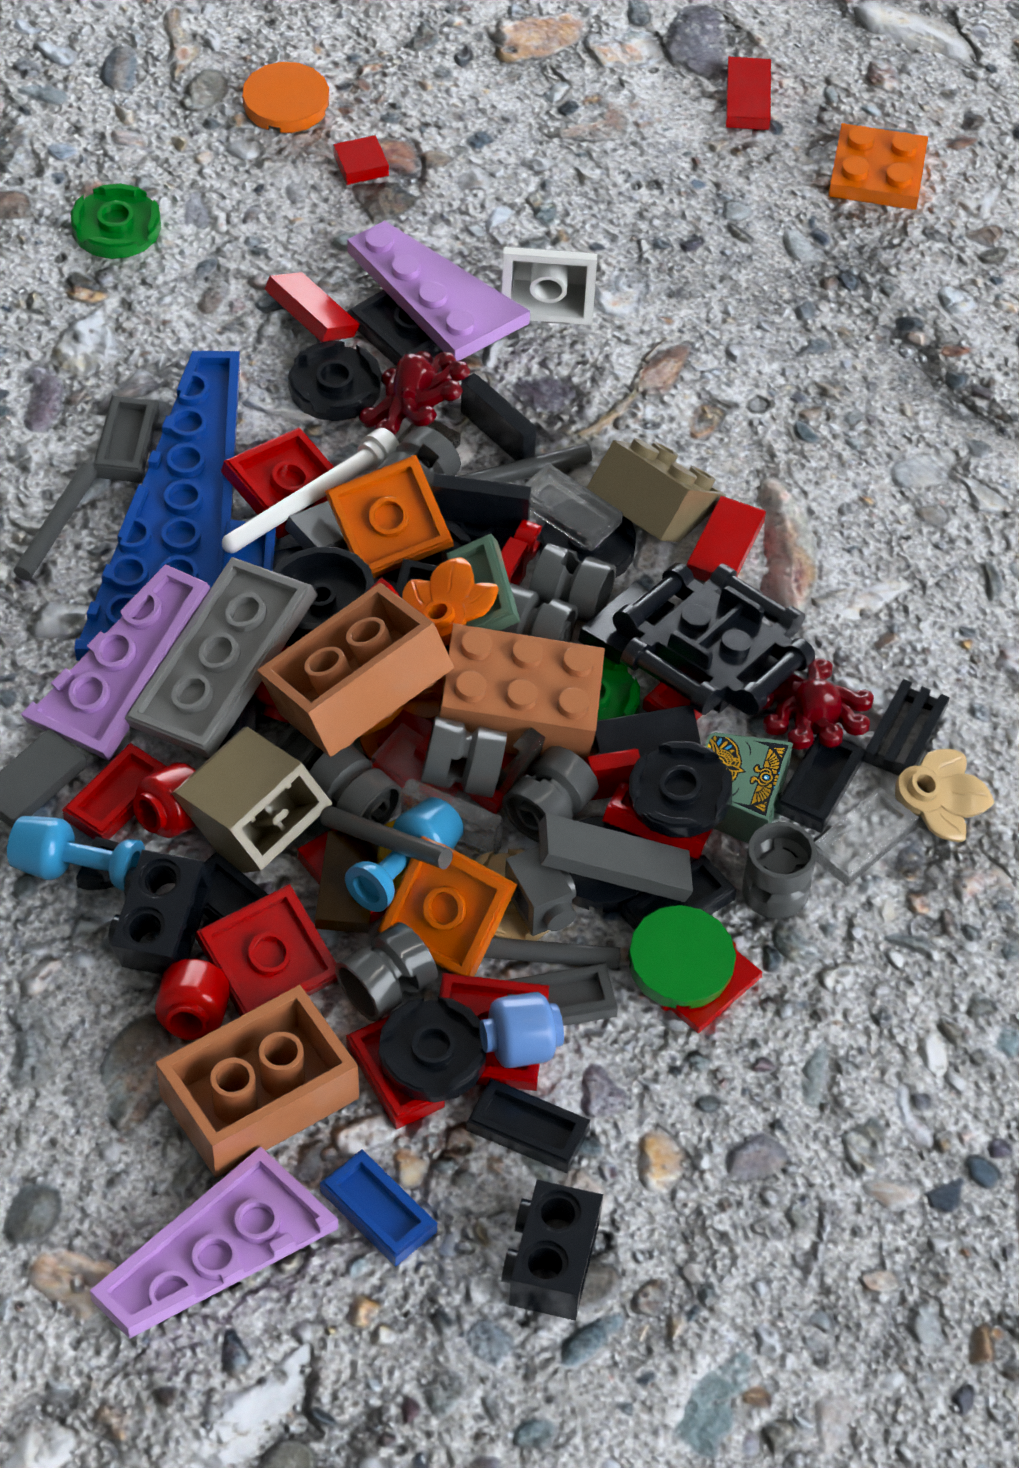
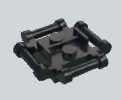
[612,563,815,715]

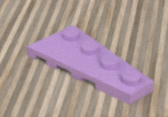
[347,221,530,361]
[21,564,211,761]
[90,1146,338,1339]

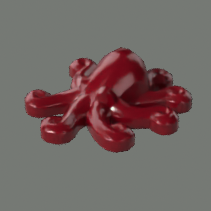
[359,351,470,435]
[762,658,874,750]

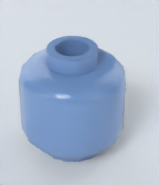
[479,992,564,1068]

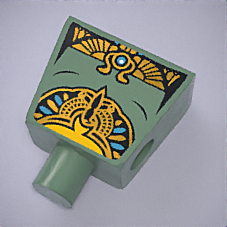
[705,732,793,844]

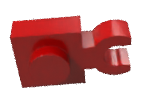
[501,519,542,586]

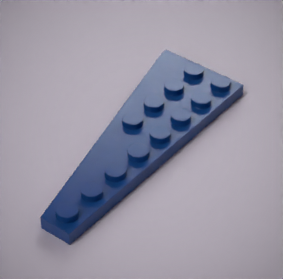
[74,351,240,661]

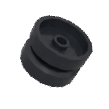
[273,547,375,646]

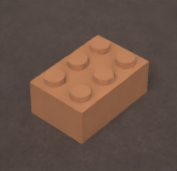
[257,582,454,758]
[438,623,605,763]
[156,985,359,1178]

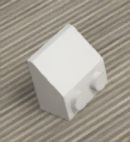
[502,246,598,325]

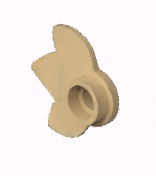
[895,749,994,842]

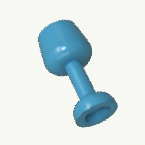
[345,797,464,912]
[7,816,145,891]

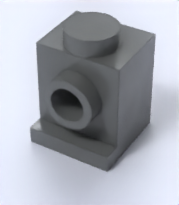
[505,846,576,936]

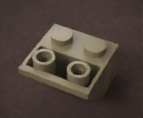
[585,438,726,542]
[171,727,333,873]

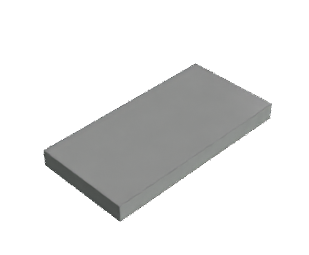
[125,557,317,758]

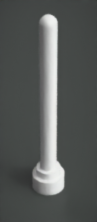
[222,428,399,553]

